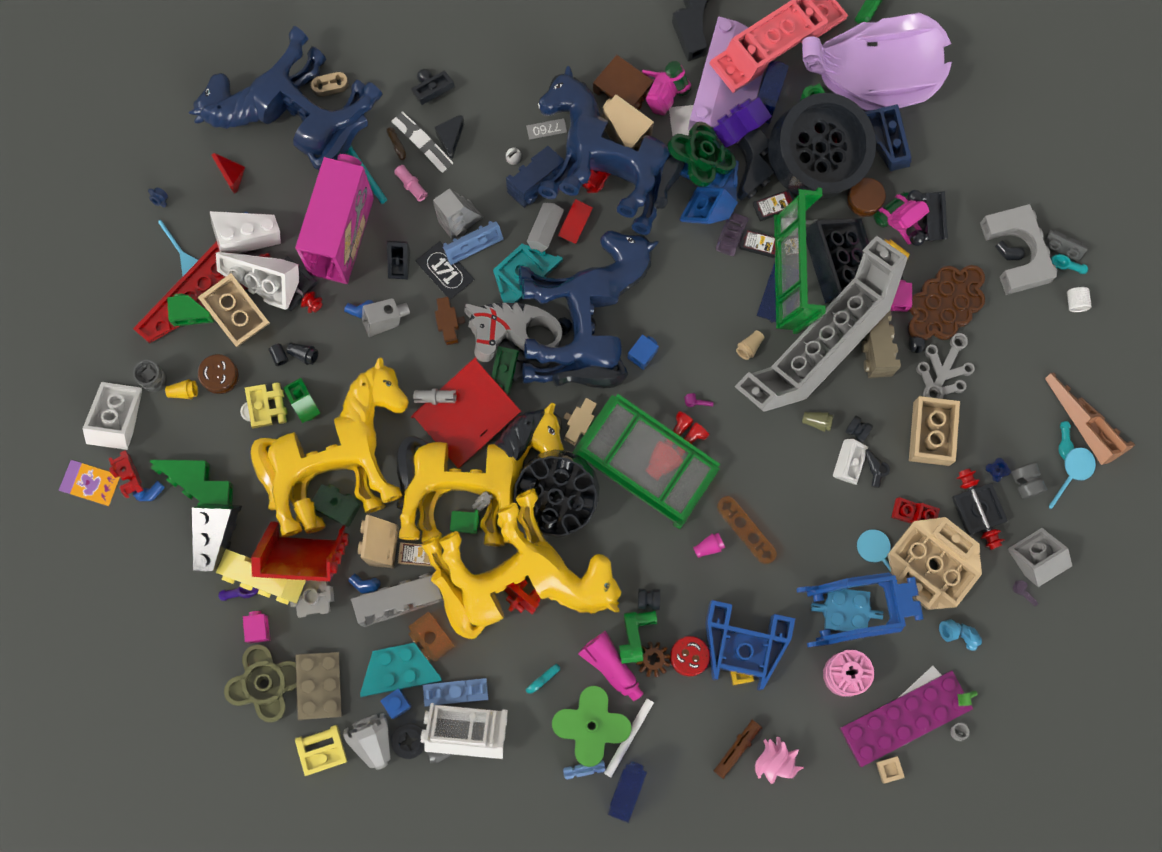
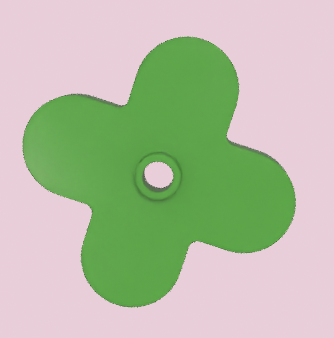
[552,686,631,767]

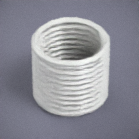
[1067,287,1092,312]

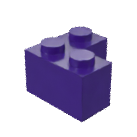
[713,97,772,148]

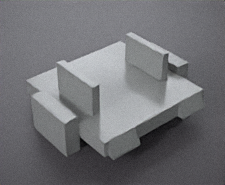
[290,580,334,618]

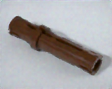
[713,719,762,779]

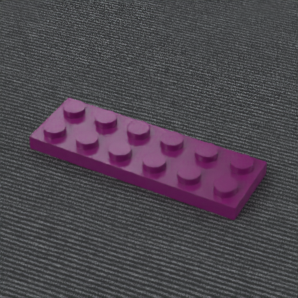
[840,671,973,767]

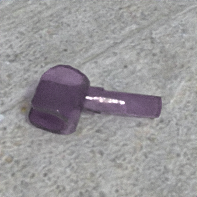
[1013,580,1038,606]

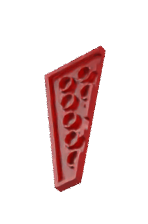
[133,241,248,343]

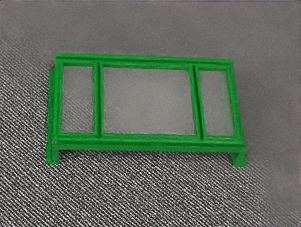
[774,187,826,334]
[572,394,720,530]

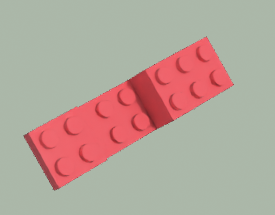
[709,0,849,93]

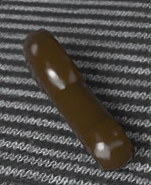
[386,127,406,160]

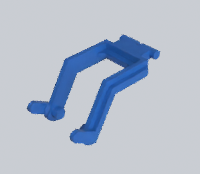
[796,572,924,647]

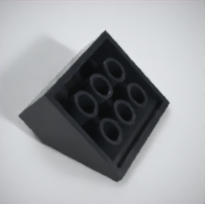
[806,218,869,304]

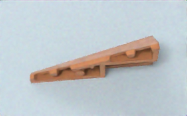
[1045,373,1135,465]

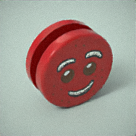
[670,636,710,677]

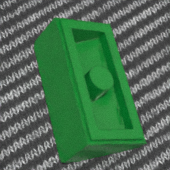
[855,0,882,24]

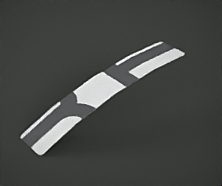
[392,112,453,173]

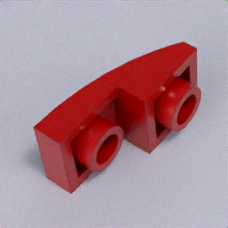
[558,199,593,244]
[891,497,940,524]

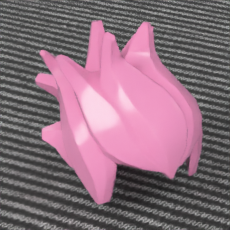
[755,737,804,784]

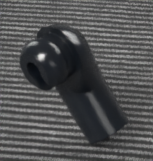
[995,240,1025,260]

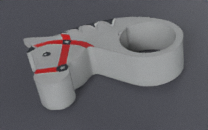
[464,303,562,362]

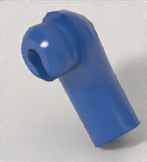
[344,300,374,318]
[132,481,165,501]
[348,574,380,594]

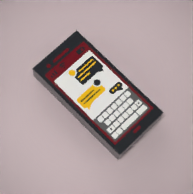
[753,190,794,221]
[739,229,782,258]

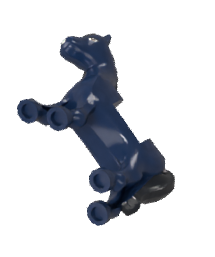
[538,66,685,235]
[519,230,658,389]

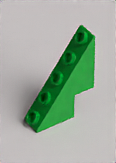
[150,460,234,505]

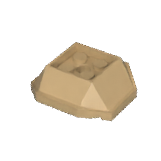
[887,517,982,610]

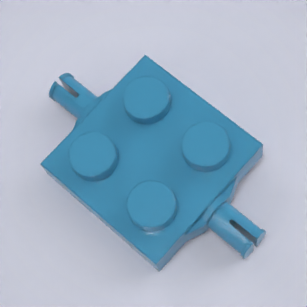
[811,589,884,632]

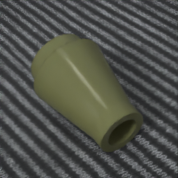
[802,412,834,432]

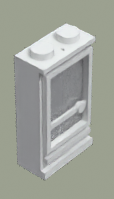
[421,703,508,759]

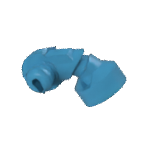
[939,619,982,651]

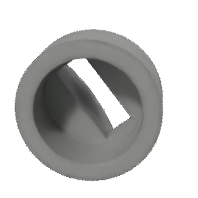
[950,723,970,741]

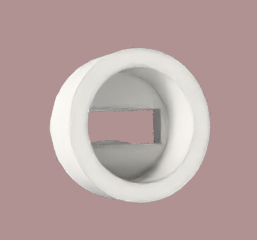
[506,147,522,165]

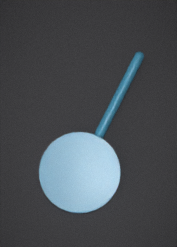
[1049,448,1096,509]
[857,530,891,572]

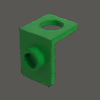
[450,510,480,534]

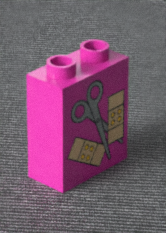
[295,154,374,284]

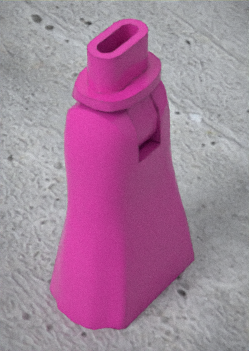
[578,631,644,701]

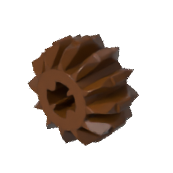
[635,641,671,678]

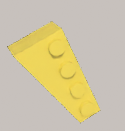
[216,549,306,605]

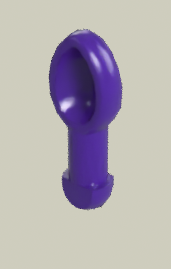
[218,586,259,601]

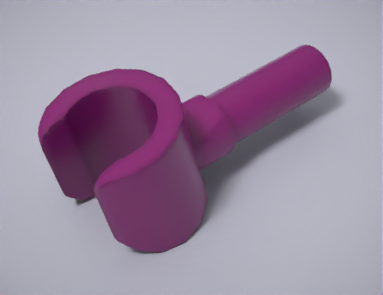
[684,393,714,407]

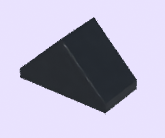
[435,115,464,159]
[387,240,411,280]

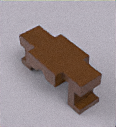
[435,297,466,345]

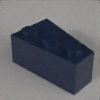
[865,104,912,171]
[506,146,565,208]

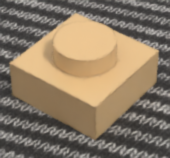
[876,756,905,784]

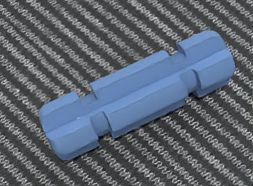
[563,760,606,779]

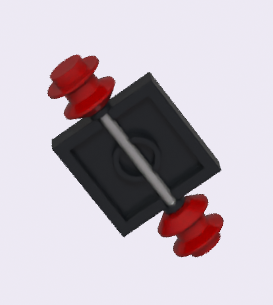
[259,253,322,313]
[952,468,1008,550]

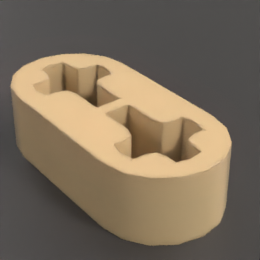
[311,72,348,97]

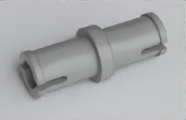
[413,389,457,405]

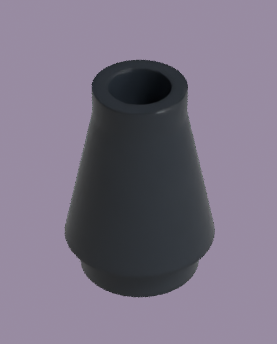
[287,342,319,365]

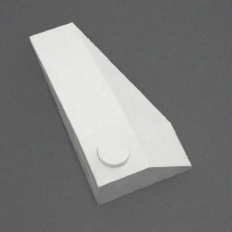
[216,252,299,310]

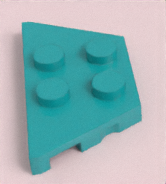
[493,244,563,303]
[360,643,442,697]

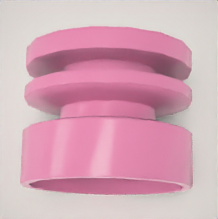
[823,650,874,697]

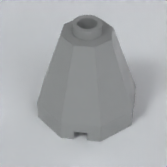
[343,713,390,770]

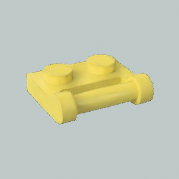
[295,725,348,776]

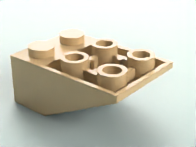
[358,515,399,568]

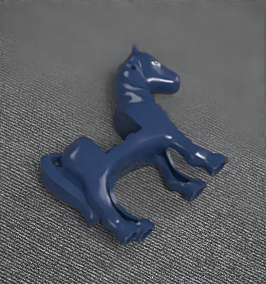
[188,26,383,170]

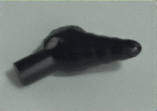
[865,449,890,488]

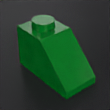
[167,294,214,326]
[283,378,320,423]

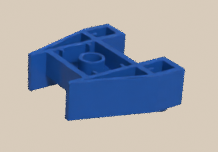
[705,600,795,690]

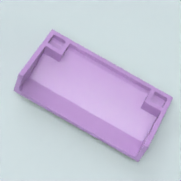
[688,17,763,143]

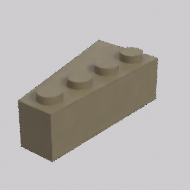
[862,309,901,378]

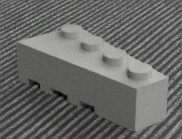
[351,573,444,627]

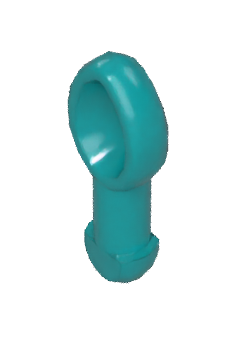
[1050,254,1088,274]
[1059,421,1074,460]
[525,664,561,694]

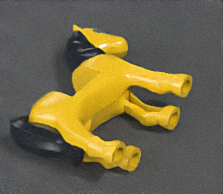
[396,403,564,547]

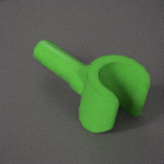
[957,691,977,706]

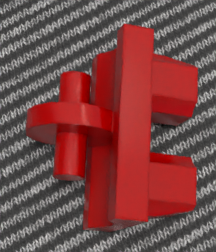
[504,579,541,615]

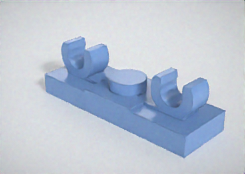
[443,221,503,265]
[423,678,489,707]

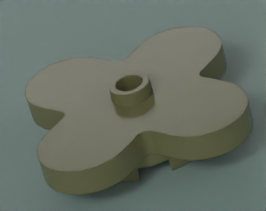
[224,645,296,723]

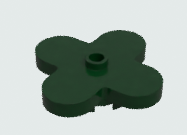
[668,122,736,187]

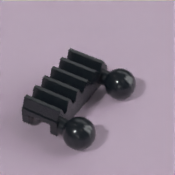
[907,190,948,246]

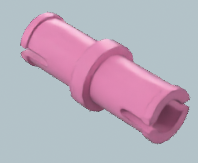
[394,165,428,202]

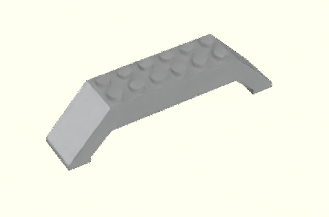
[735,236,908,412]

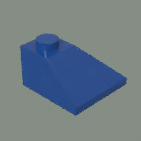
[679,187,738,224]

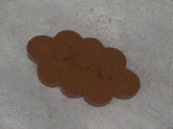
[908,265,985,340]

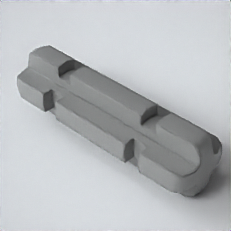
[472,492,493,512]

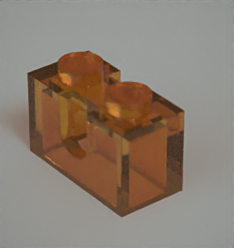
[408,611,455,662]

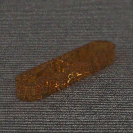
[717,496,777,564]

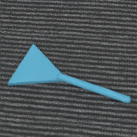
[158,220,198,277]

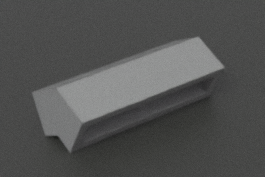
[527,203,564,253]

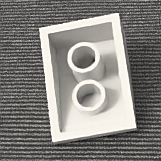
[83,382,142,450]

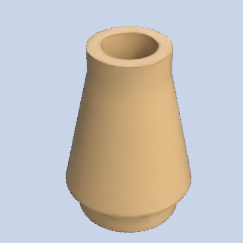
[736,330,764,360]

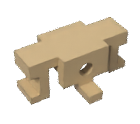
[564,398,597,446]

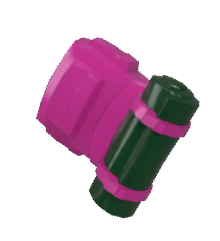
[642,61,691,115]
[873,192,930,244]

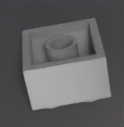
[1008,528,1072,587]

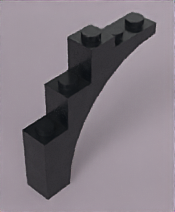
[672,0,709,62]

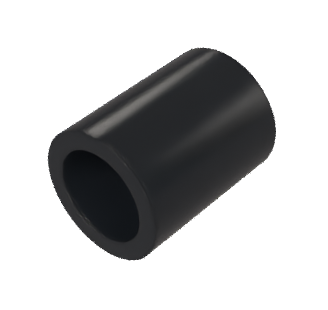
[268,344,289,366]

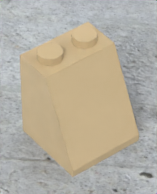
[603,95,654,152]

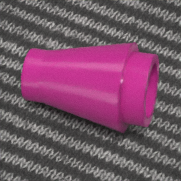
[693,533,725,558]

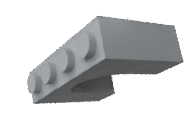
[980,204,1057,295]

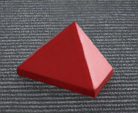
[211,153,245,194]

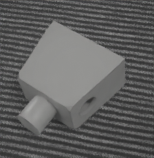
[362,298,410,337]

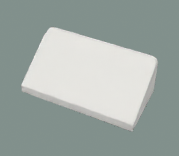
[833,439,868,485]

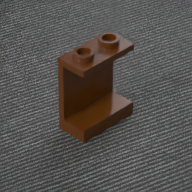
[593,55,654,111]

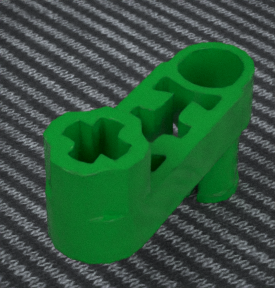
[619,610,657,664]

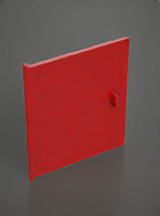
[411,357,522,469]

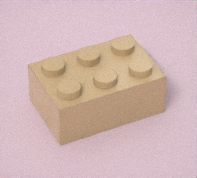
[198,273,270,347]
[909,396,960,466]

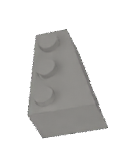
[433,188,484,240]

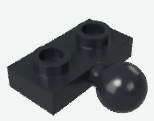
[411,69,455,105]

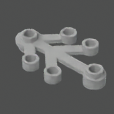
[916,333,975,399]

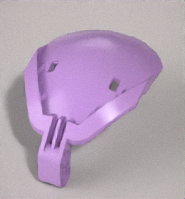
[802,13,952,111]

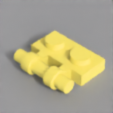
[245,383,287,429]

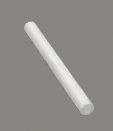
[604,699,654,778]

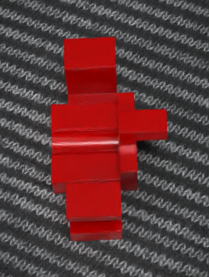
[108,450,144,499]

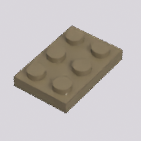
[295,652,342,720]

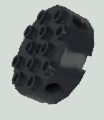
[514,450,600,537]

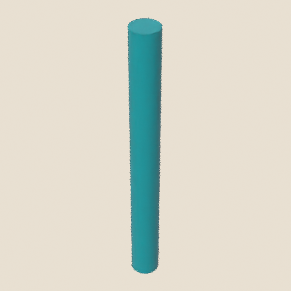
[347,146,387,204]

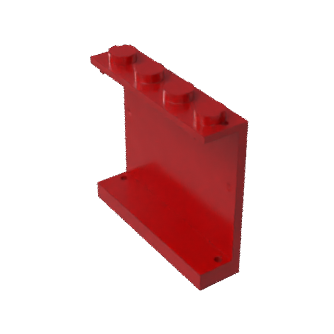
[251,521,349,582]

